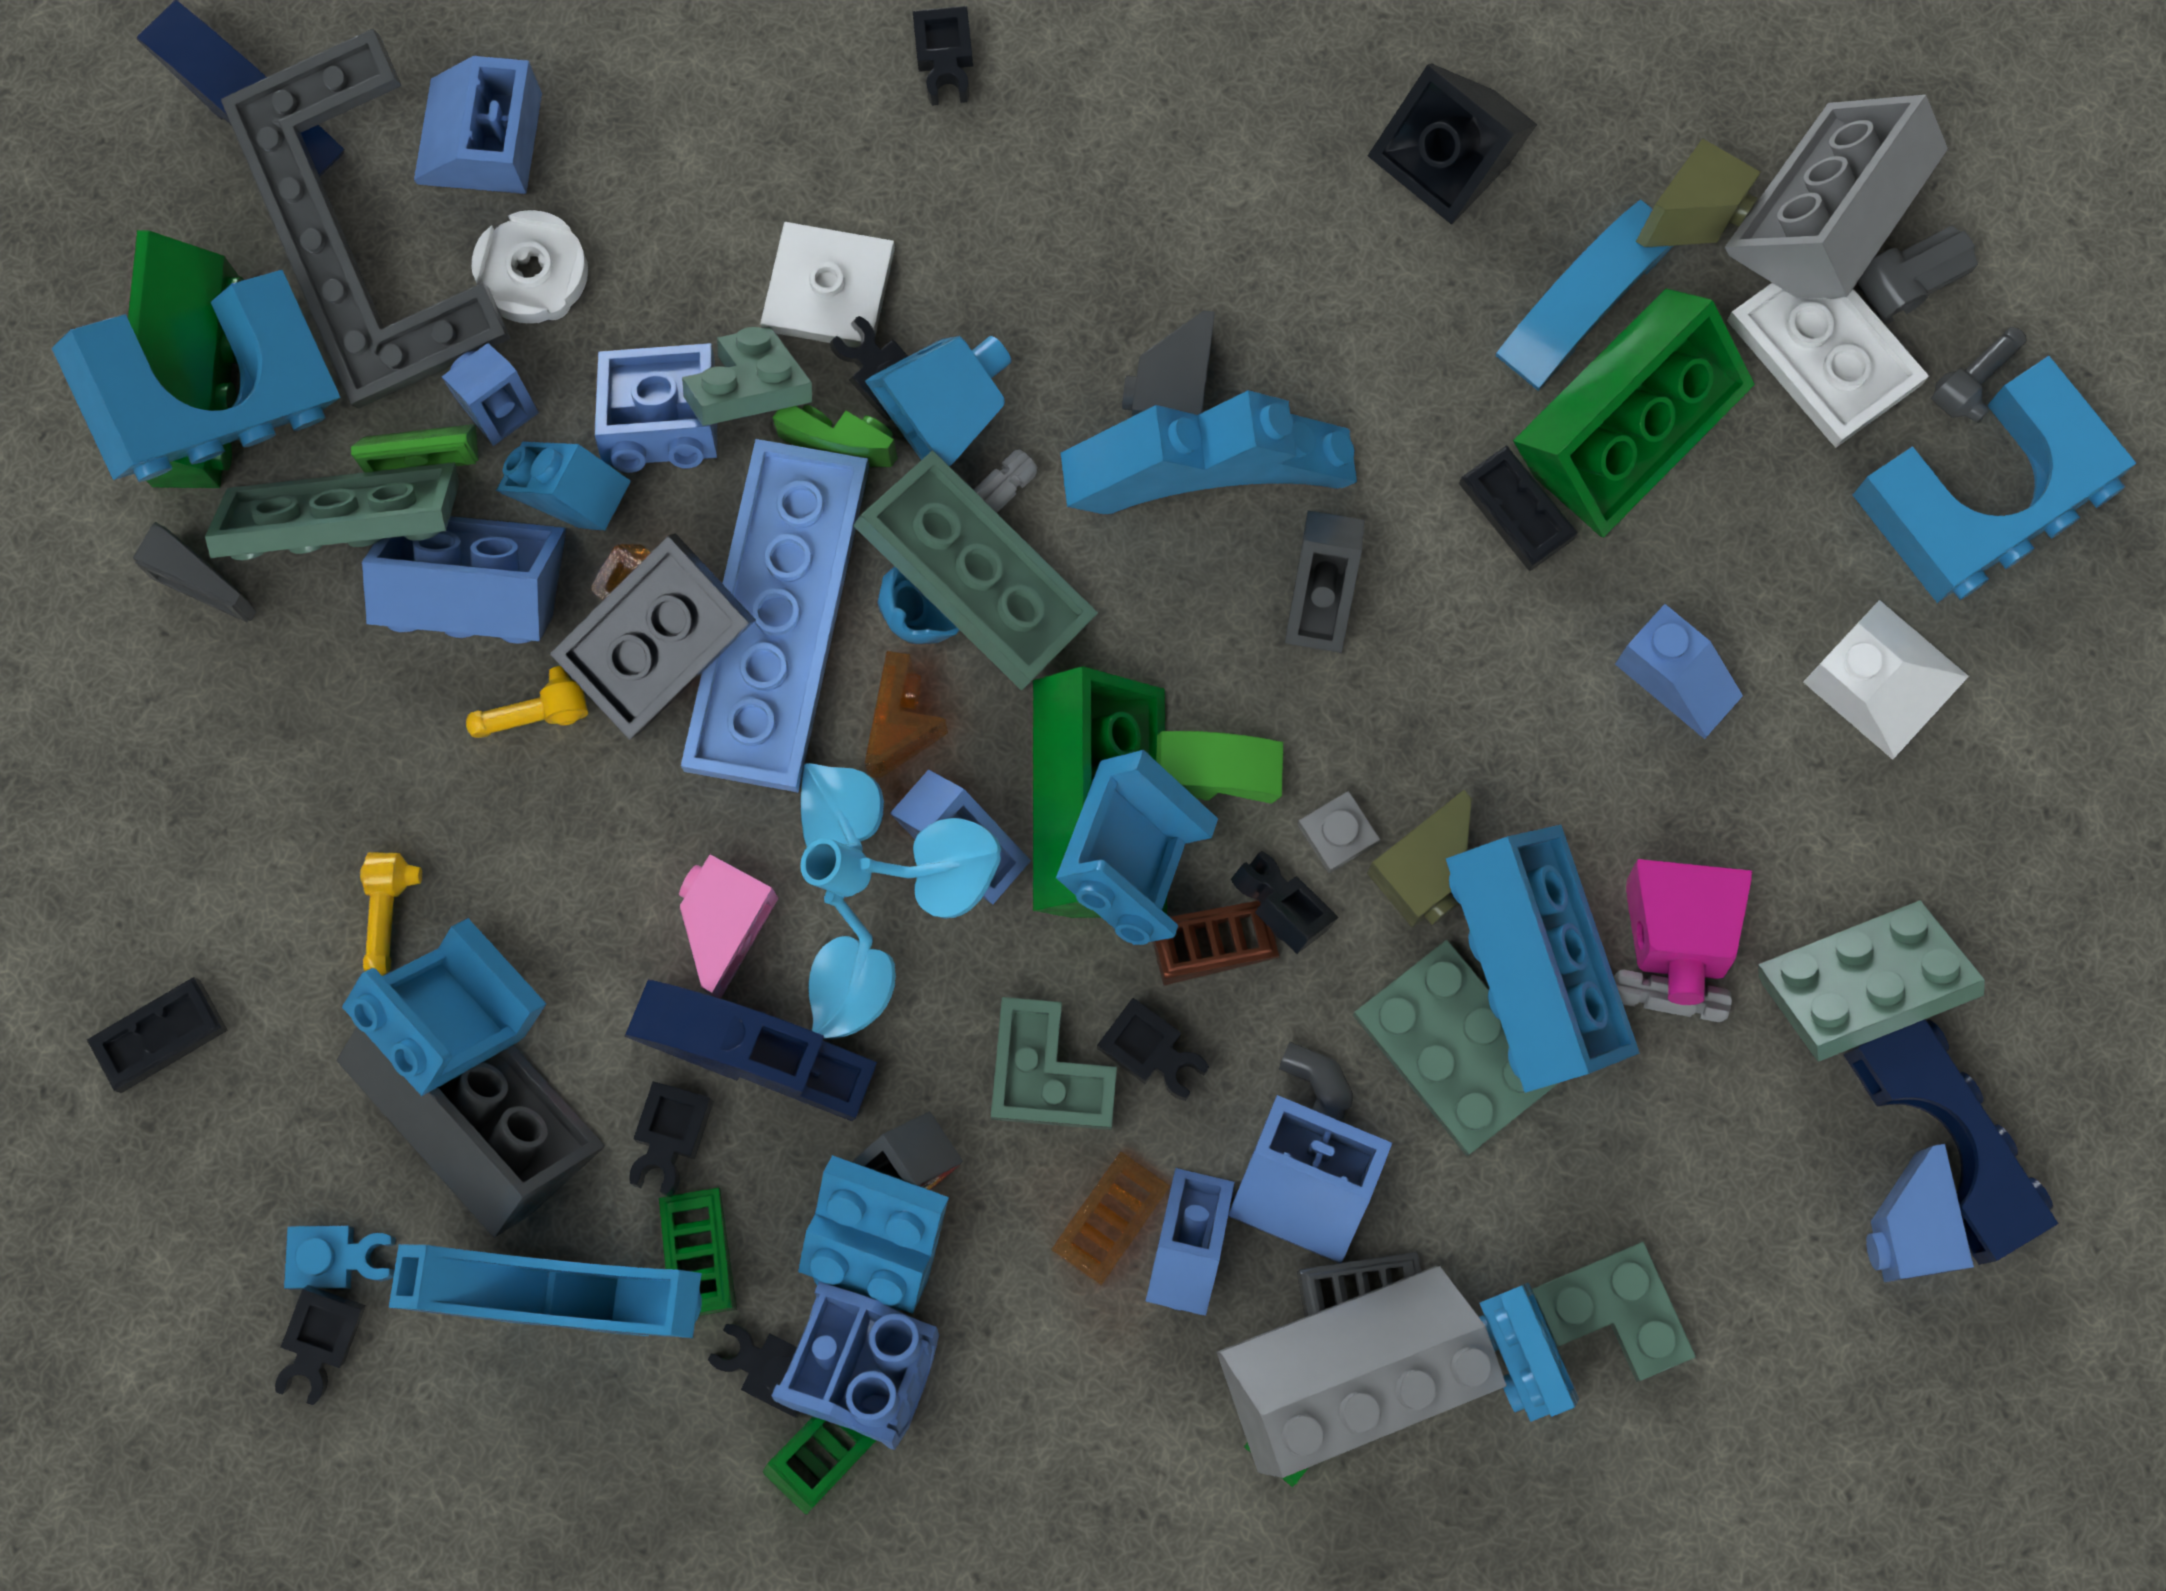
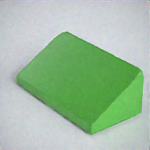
[351,424,479,472]

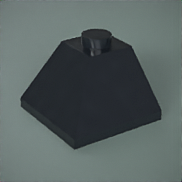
[1367,63,1537,224]

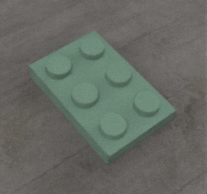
[1758,900,1985,1062]
[1353,940,1558,1156]

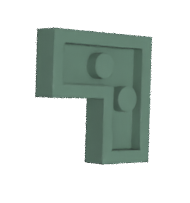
[682,327,812,426]
[991,997,1117,1130]
[1532,1242,1696,1382]

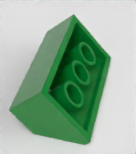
[128,230,244,488]
[1513,288,1755,538]
[1033,666,1167,918]

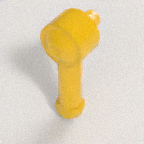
[466,666,588,738]
[360,852,422,976]

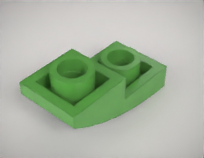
[772,405,898,467]
[1156,731,1283,804]

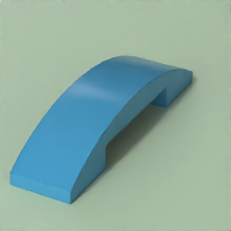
[1495,199,1673,391]

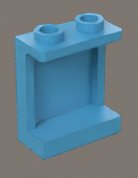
[1056,750,1218,945]
[342,918,546,1096]

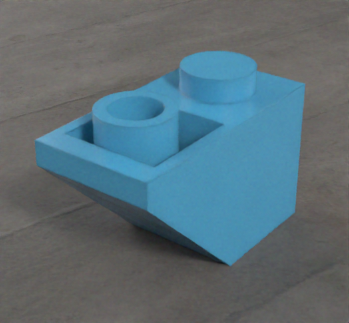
[496,442,631,531]

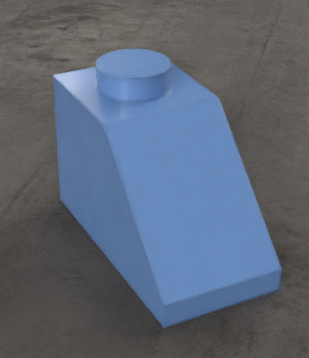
[442,343,539,446]
[1615,604,1743,739]
[890,769,1031,905]
[1866,1144,1974,1282]
[1146,1168,1234,1316]

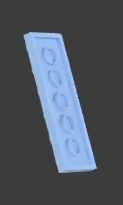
[681,439,869,792]

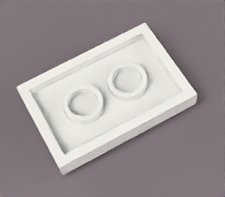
[1727,283,1929,448]

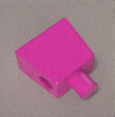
[1626,859,1752,1005]

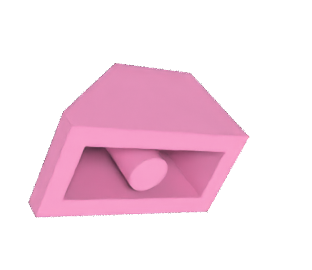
[679,855,778,999]

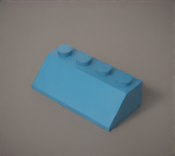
[1446,825,1640,1093]

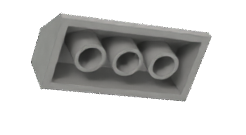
[1725,94,1948,299]
[1217,1266,1507,1478]

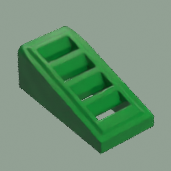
[659,1187,737,1316]
[763,1394,877,1515]

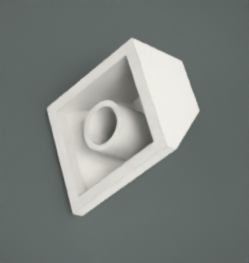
[1803,600,1969,760]

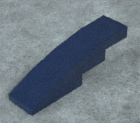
[136,0,345,176]

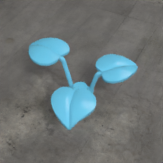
[800,763,1001,1040]

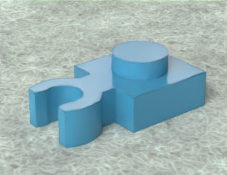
[284,1226,396,1290]

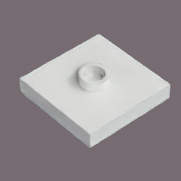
[760,222,895,348]

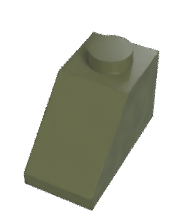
[1636,138,1761,247]
[1367,790,1472,928]

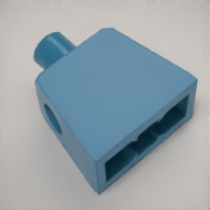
[865,336,1011,466]

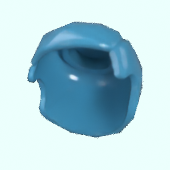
[878,566,960,644]

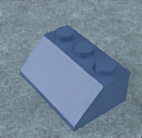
[362,516,566,644]

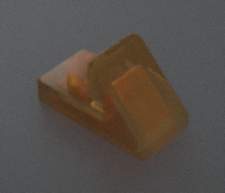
[865,651,948,778]

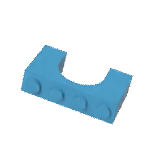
[52,270,341,482]
[1853,356,2136,603]

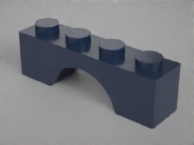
[1844,1019,2059,1265]

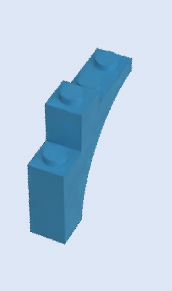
[1061,390,1357,514]
[389,1244,702,1338]

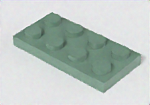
[853,450,1098,691]
[205,462,459,560]

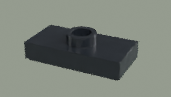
[1459,445,1578,572]
[87,977,228,1093]

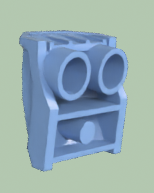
[772,1281,939,1450]

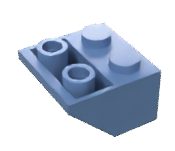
[414,56,542,194]
[1228,1095,1392,1263]

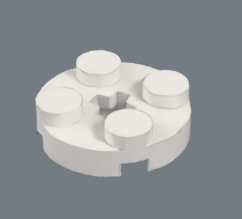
[472,210,588,323]

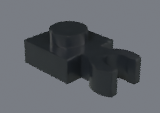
[912,6,973,106]
[829,316,908,421]
[1231,851,1339,954]
[1097,998,1209,1101]
[629,1081,714,1197]
[275,1285,366,1405]
[708,1324,800,1418]

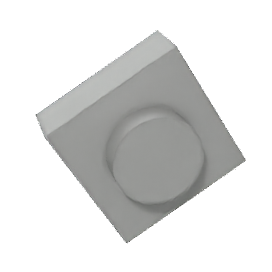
[1297,791,1380,873]

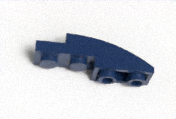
[624,979,877,1121]

